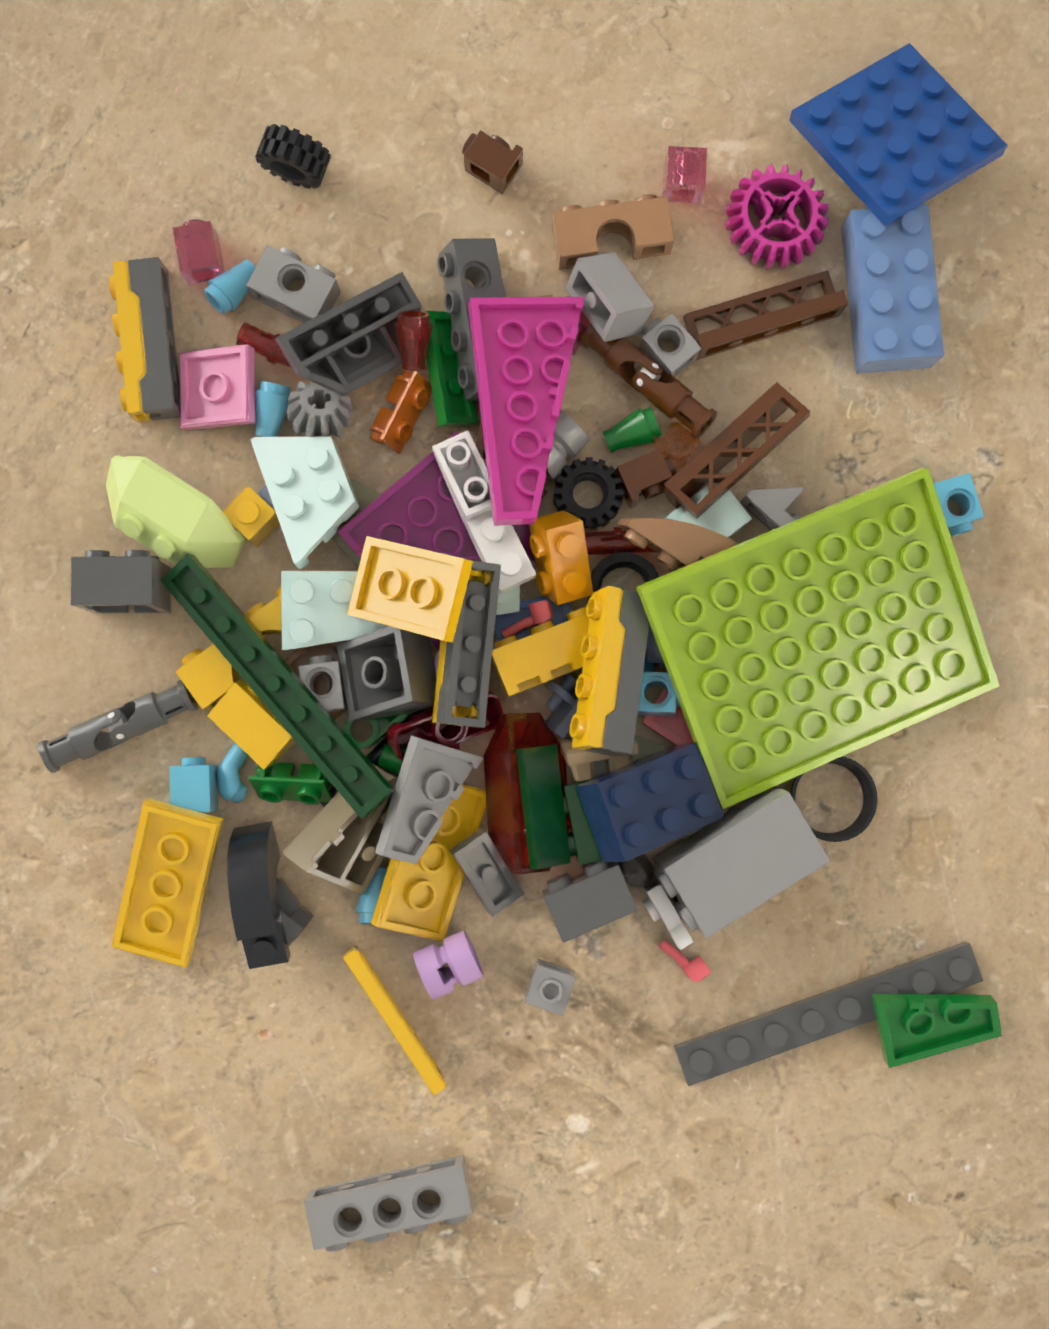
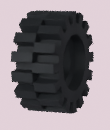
[255,124,331,189]
[553,457,624,531]

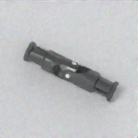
[38,680,198,773]

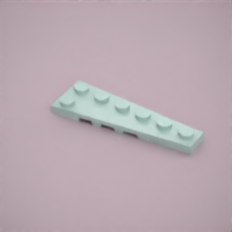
[281,571,520,650]

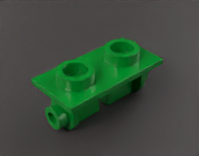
[248,762,333,805]

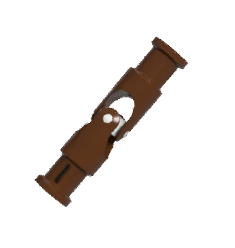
[580,324,717,440]

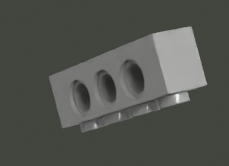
[304,1155,473,1252]

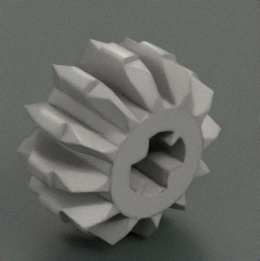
[287,381,352,438]

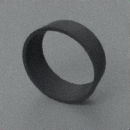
[790,756,878,842]

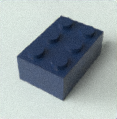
[576,742,724,862]

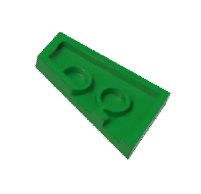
[871,994,1002,1068]

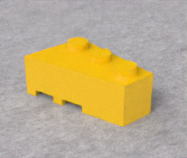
[491,606,589,698]

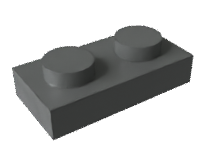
[449,828,524,917]

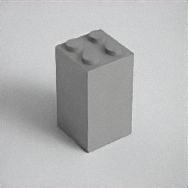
[652,786,830,939]

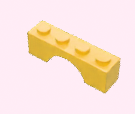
[175,587,282,711]

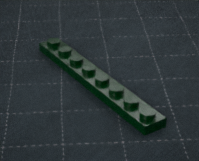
[160,553,395,819]

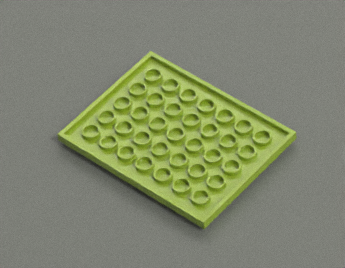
[636,468,999,809]

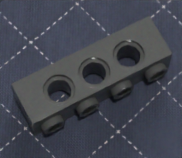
[437,238,506,401]

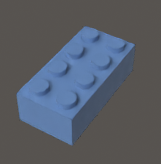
[841,204,944,374]

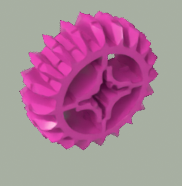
[725,163,829,270]

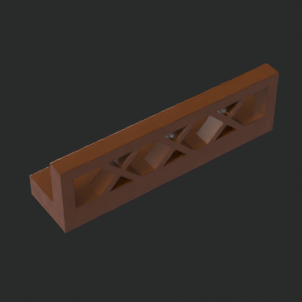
[683,270,848,360]
[664,382,810,519]

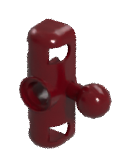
[387,690,504,761]

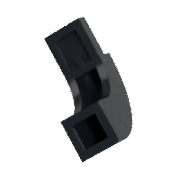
[227,821,291,969]

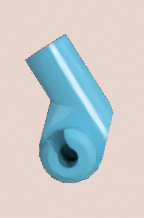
[216,743,249,803]

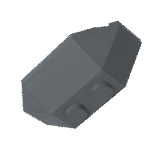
[275,272,422,396]

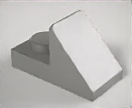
[740,487,805,531]

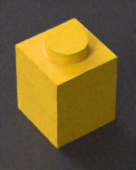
[223,486,280,547]

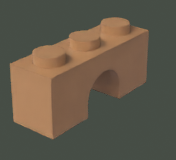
[552,194,674,270]

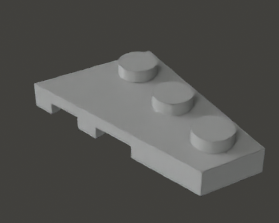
[375,736,484,864]

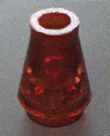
[394,310,433,371]

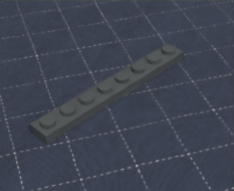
[674,942,983,1086]

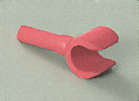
[502,600,553,638]
[659,939,711,982]

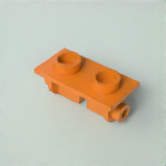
[369,370,432,454]

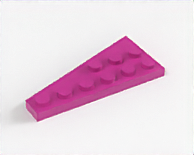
[468,297,585,526]

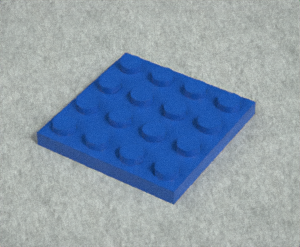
[789,43,1008,226]

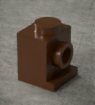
[462,130,523,194]
[615,448,677,508]

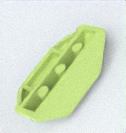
[106,455,245,568]

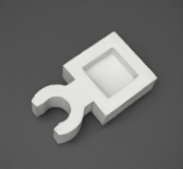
[642,881,693,950]

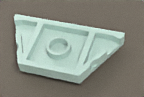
[250,437,359,569]

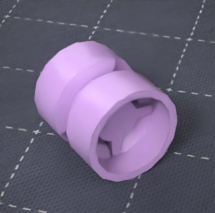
[413,930,484,1000]

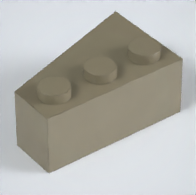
[282,763,398,895]

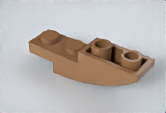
[617,518,739,571]

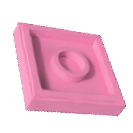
[179,344,255,431]

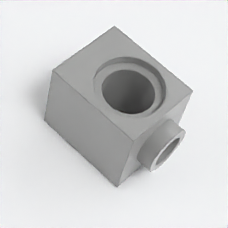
[639,313,701,377]
[298,655,348,712]
[525,958,576,1016]

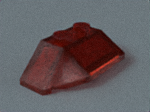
[483,712,570,875]

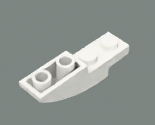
[432,430,536,594]

